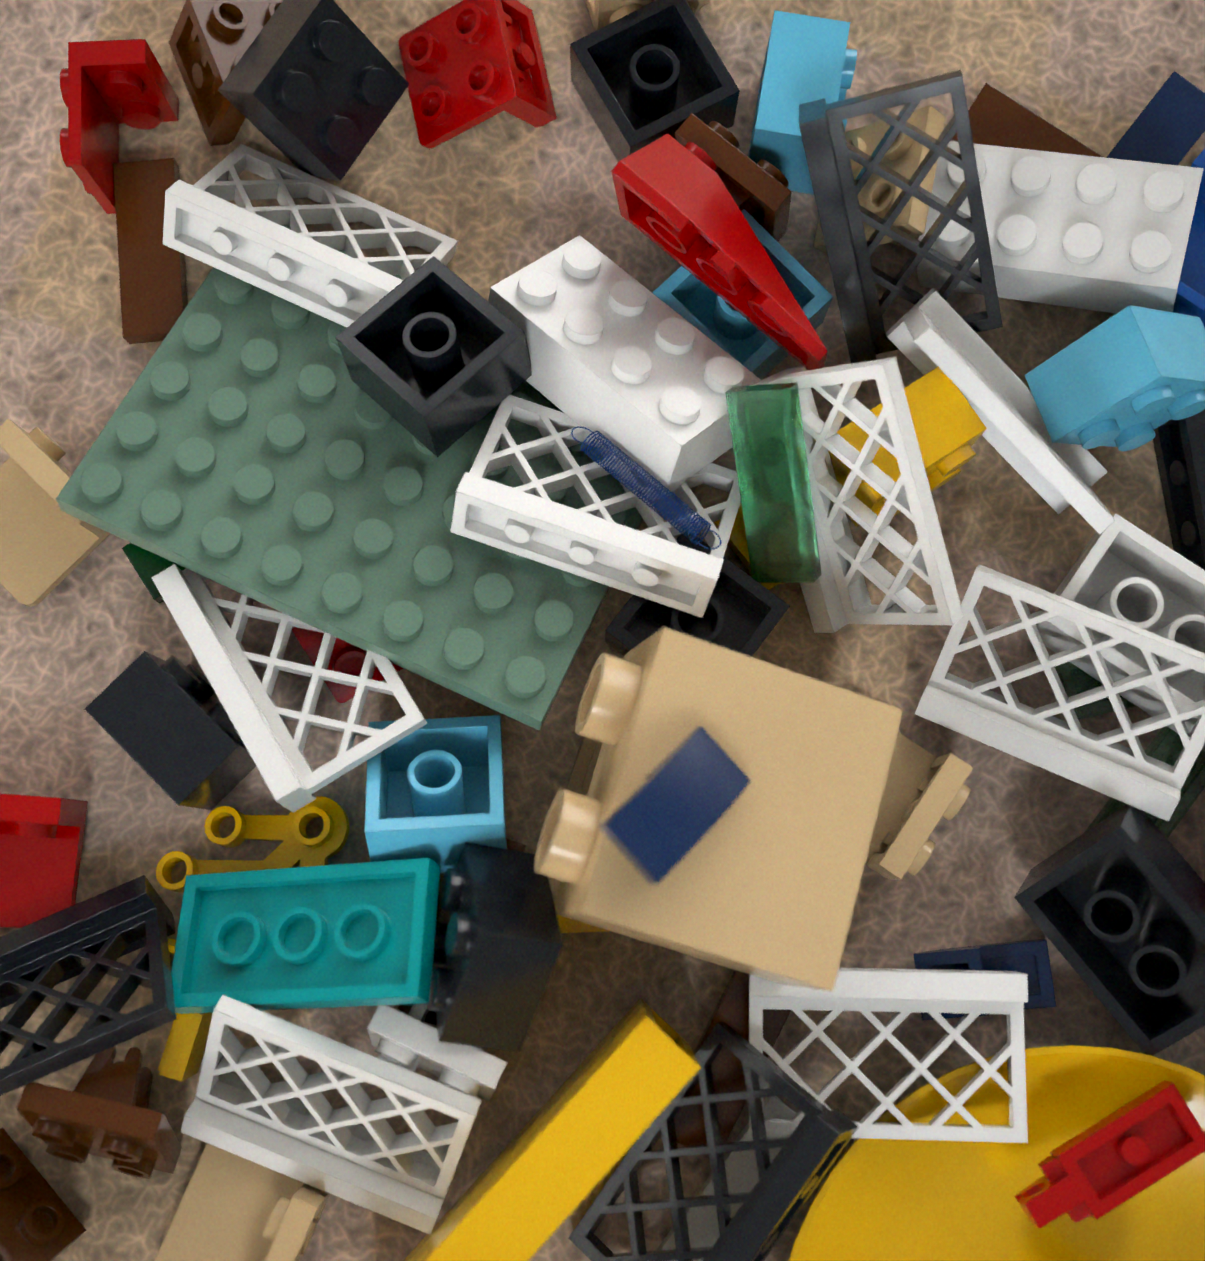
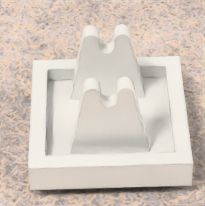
[367,1003,507,1101]

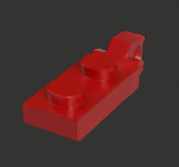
[1015,1080,1205,1229]

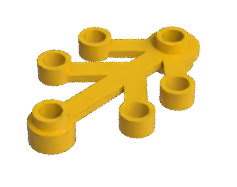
[156,796,350,955]

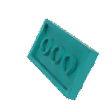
[171,858,440,1014]

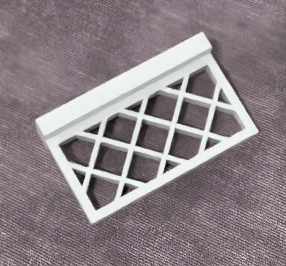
[163,144,458,328]
[886,288,1116,534]
[744,357,964,633]
[450,395,749,618]
[151,564,428,813]
[915,564,1205,822]
[749,967,1028,1143]
[181,995,482,1235]

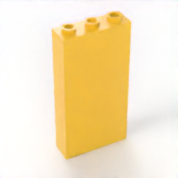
[403,998,701,1261]

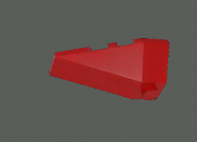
[611,134,828,370]

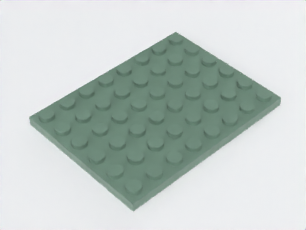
[56,225,647,731]

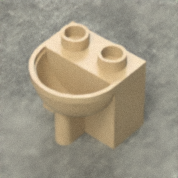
[534,627,903,991]

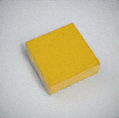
[158,1012,213,1082]

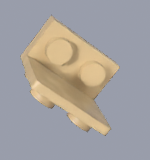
[154,1143,330,1261]

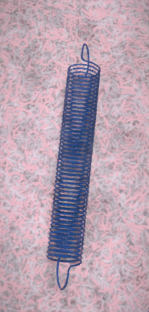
[571,427,721,549]

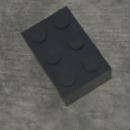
[1014,804,1205,1056]

